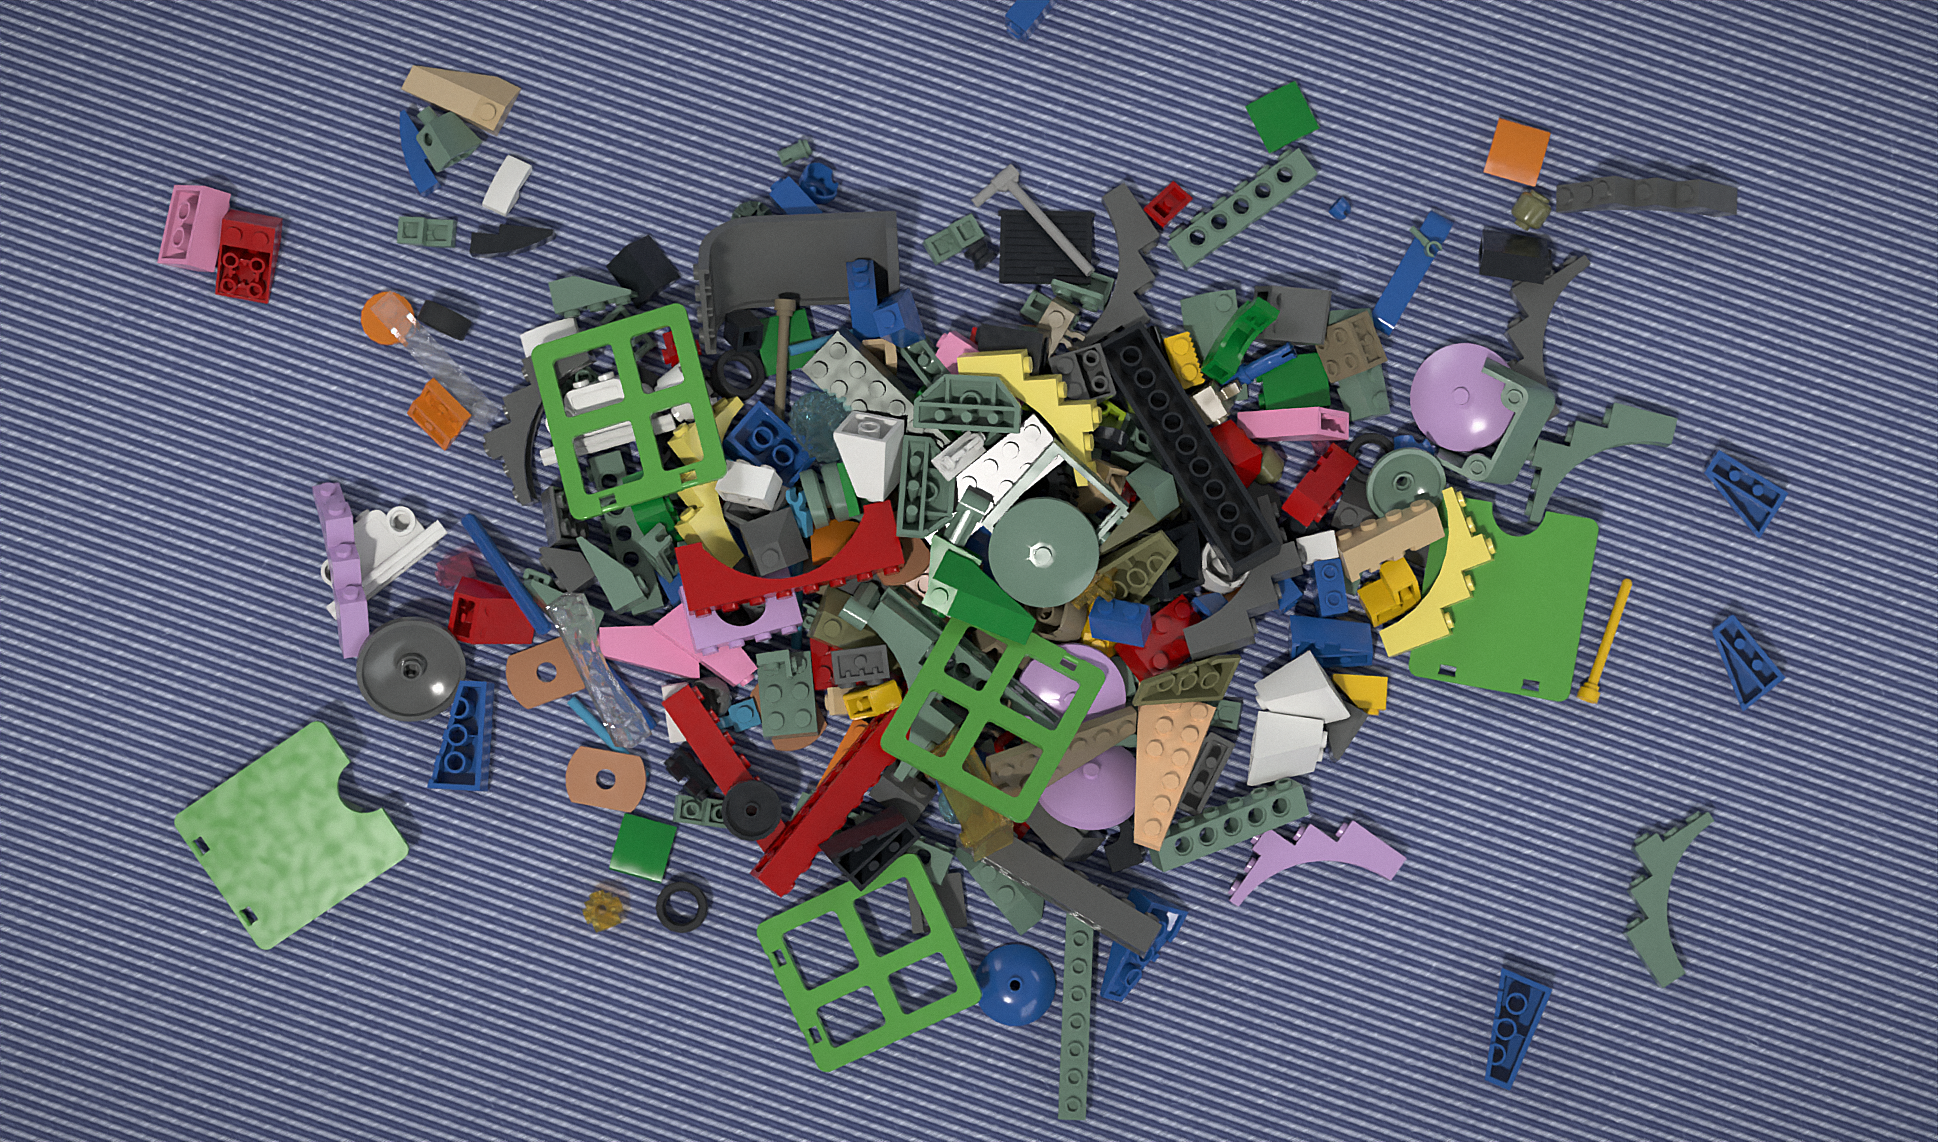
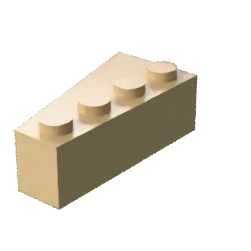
[1335,500,1445,582]

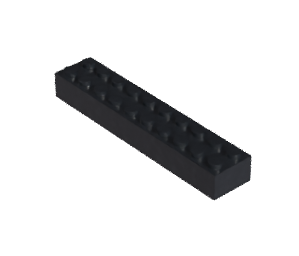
[1100,321,1281,580]

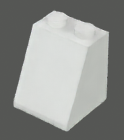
[833,410,904,502]
[1254,650,1351,724]
[1247,711,1327,786]

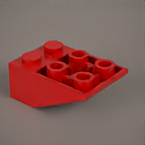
[215,209,283,304]
[448,576,539,644]

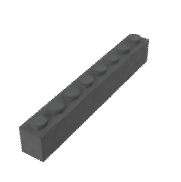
[956,812,1162,959]

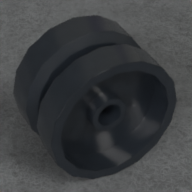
[721,779,782,841]

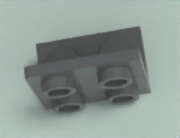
[830,644,890,689]
[906,873,967,934]

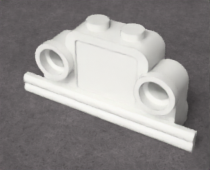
[540,371,677,466]
[321,506,448,620]

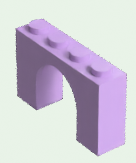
[678,567,803,656]

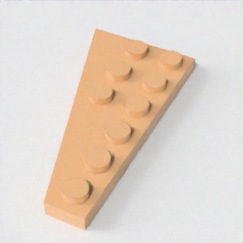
[1134,682,1216,852]

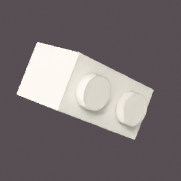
[715,459,783,511]

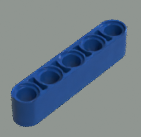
[1372,210,1454,336]

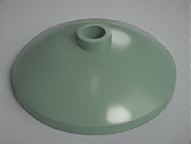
[1366,447,1446,518]

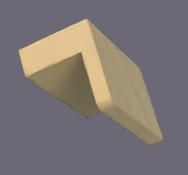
[862,339,897,376]

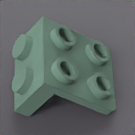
[1051,272,1115,312]

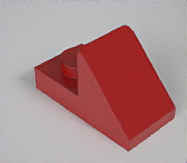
[1143,181,1193,230]

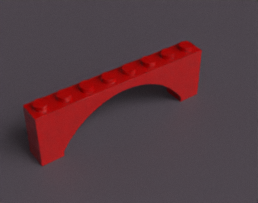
[675,500,905,618]

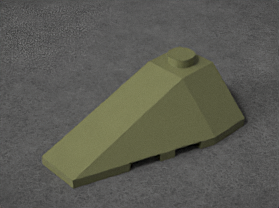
[1099,491,1182,557]
[1086,530,1179,603]
[807,586,905,678]
[1132,654,1241,706]

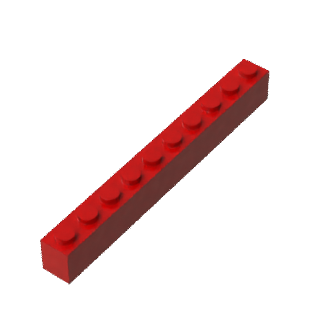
[749,679,946,898]

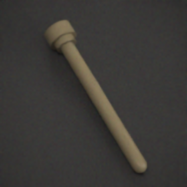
[774,299,796,422]

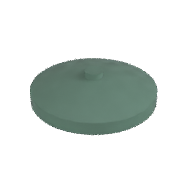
[988,497,1099,608]

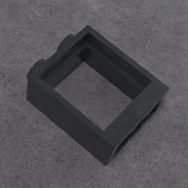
[1139,519,1205,601]

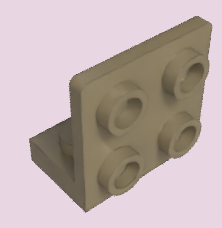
[1315,310,1388,383]

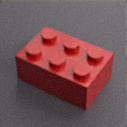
[1113,594,1202,683]

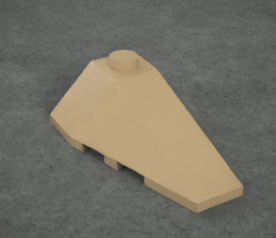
[401,65,521,137]

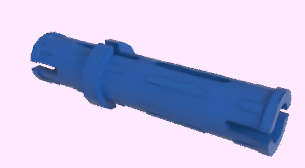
[1219,342,1297,387]

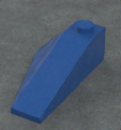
[1100,887,1189,1002]

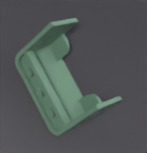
[1436,357,1555,485]

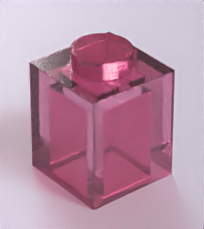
[434,551,479,591]

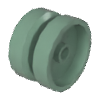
[799,462,852,529]

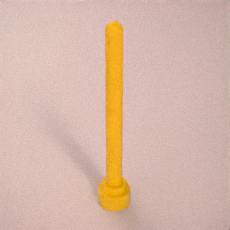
[1576,578,1632,704]

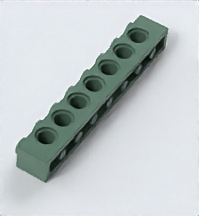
[872,584,1062,744]
[1058,912,1093,1121]

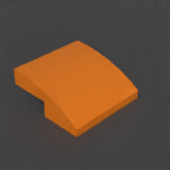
[1483,117,1551,187]
[407,378,472,451]
[810,519,860,566]

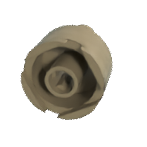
[1024,596,1088,644]

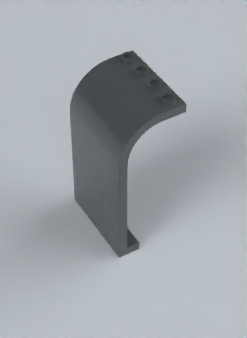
[693,211,900,354]

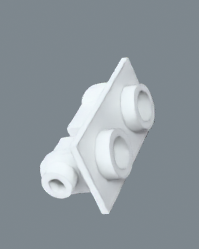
[931,431,987,482]

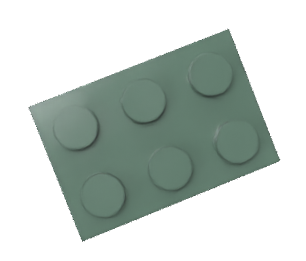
[756,651,819,741]

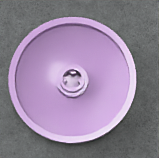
[1410,343,1515,452]
[1018,642,1126,723]
[1039,746,1136,830]

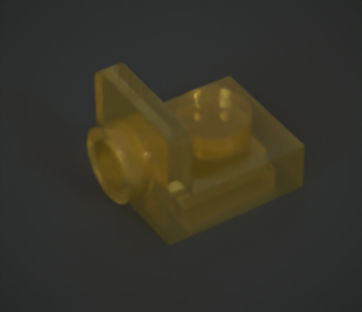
[1071,571,1117,609]

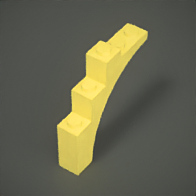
[957,349,1102,486]
[667,396,744,568]
[1379,487,1496,658]

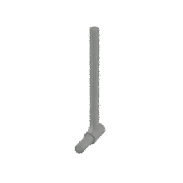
[971,164,1095,276]

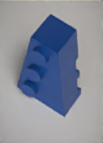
[1702,449,1789,539]
[1711,613,1786,712]
[1288,615,1373,668]

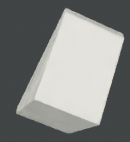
[1296,530,1339,565]

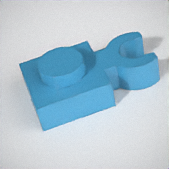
[783,487,813,538]

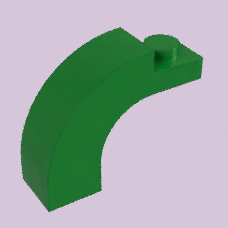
[1200,297,1280,385]

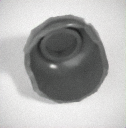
[692,676,732,717]

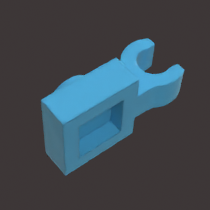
[717,698,762,733]

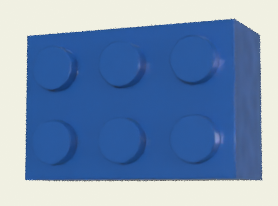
[722,401,820,488]

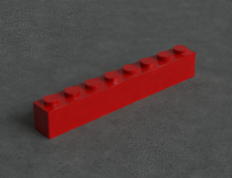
[661,684,790,853]

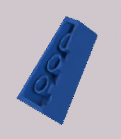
[1484,968,1553,1091]

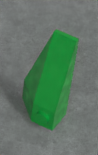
[922,549,1036,645]

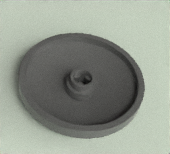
[356,617,466,722]

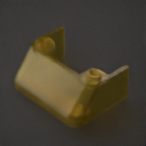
[924,729,1013,862]

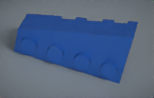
[427,680,495,792]

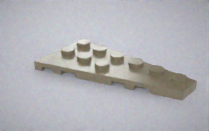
[984,706,1137,823]

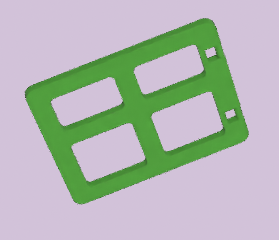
[531,303,728,521]
[880,617,1105,823]
[757,853,982,1072]

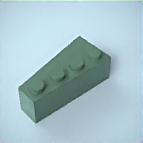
[1327,308,1391,422]

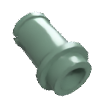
[777,139,813,167]

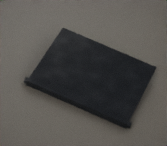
[998,210,1095,285]

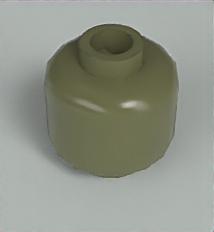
[1511,189,1551,231]
[1254,444,1284,485]

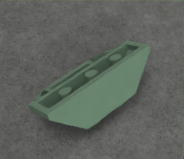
[913,374,1022,434]
[896,435,955,539]
[952,847,1044,936]

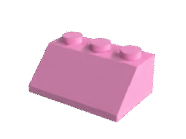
[157,185,231,272]

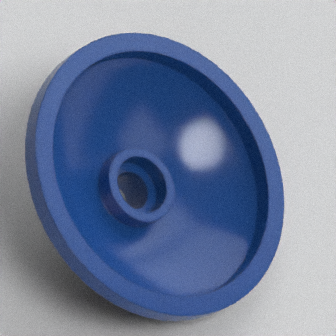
[975,944,1056,1026]

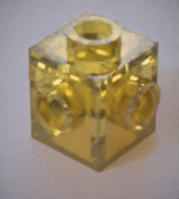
[582,889,624,933]

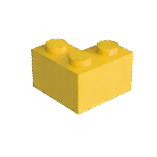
[1357,556,1422,628]

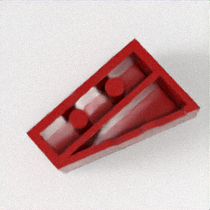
[1281,442,1359,527]

